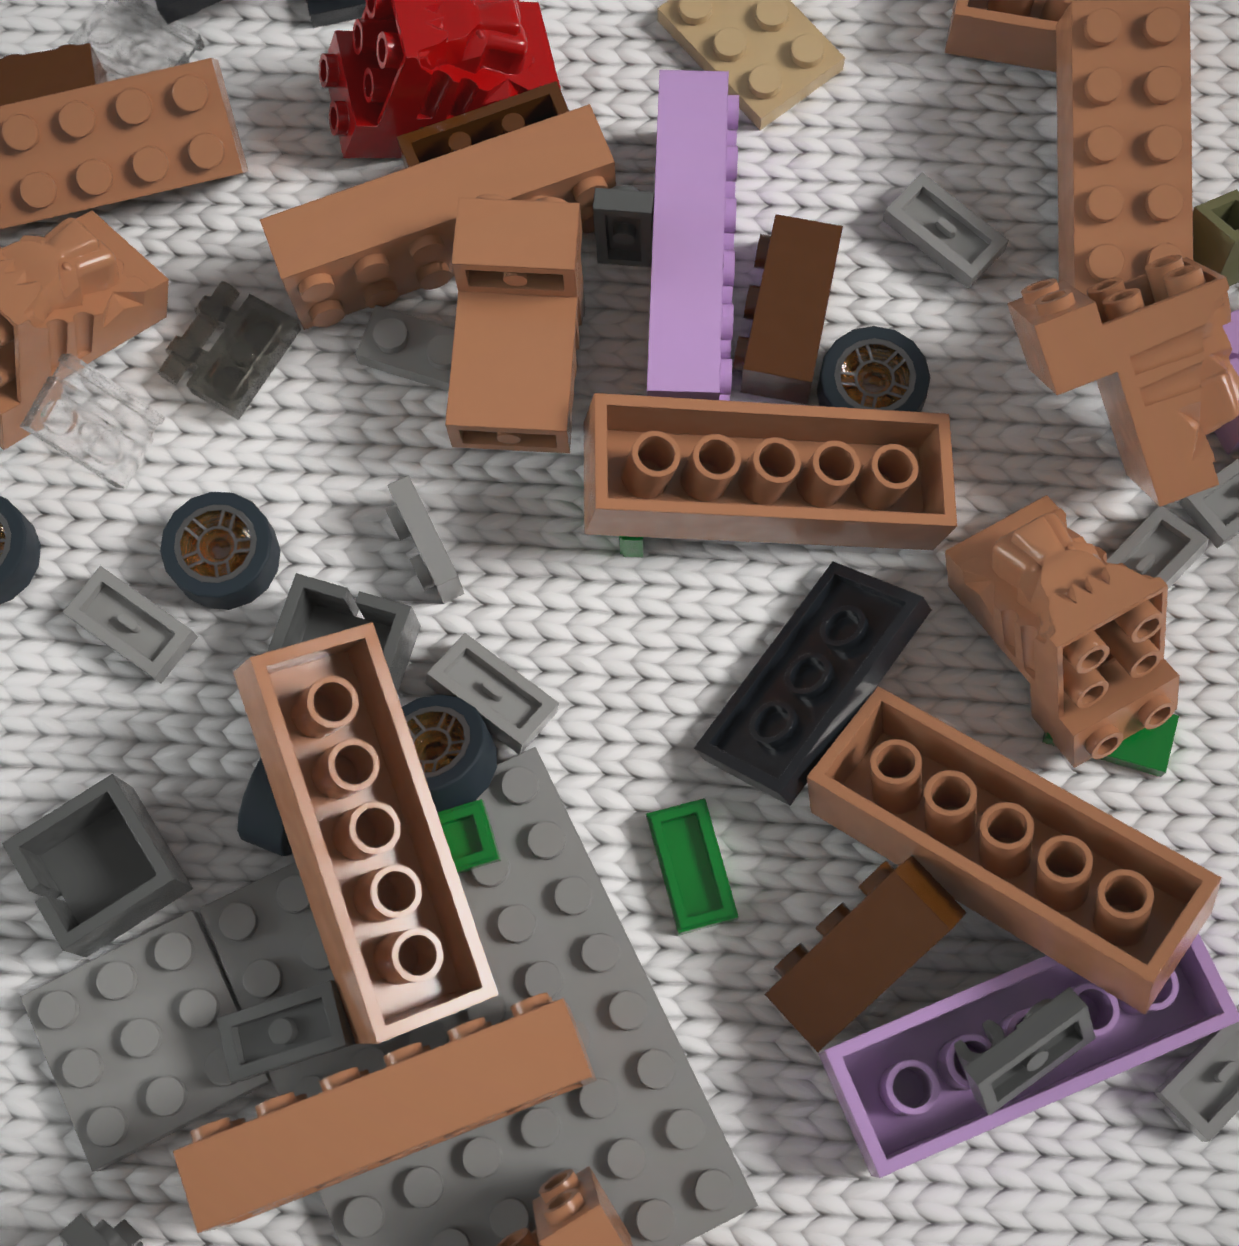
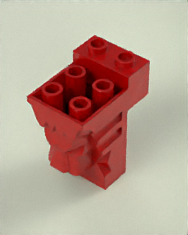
[319,0,562,158]

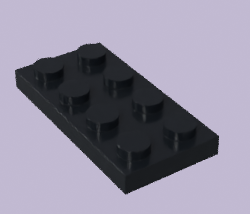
[694,561,932,806]

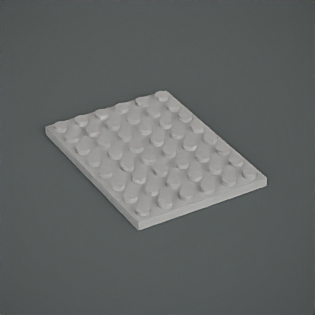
[199,747,758,1246]

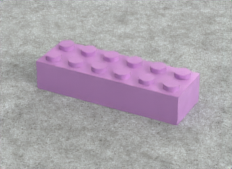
[647,70,739,401]
[818,933,1239,1178]

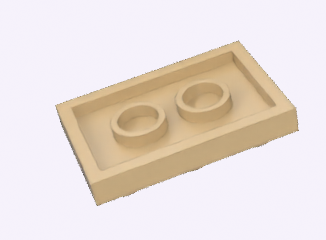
[657,0,845,130]

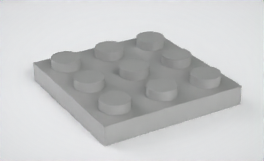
[20,910,272,1172]

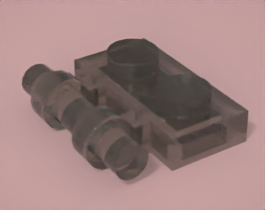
[157,281,301,420]

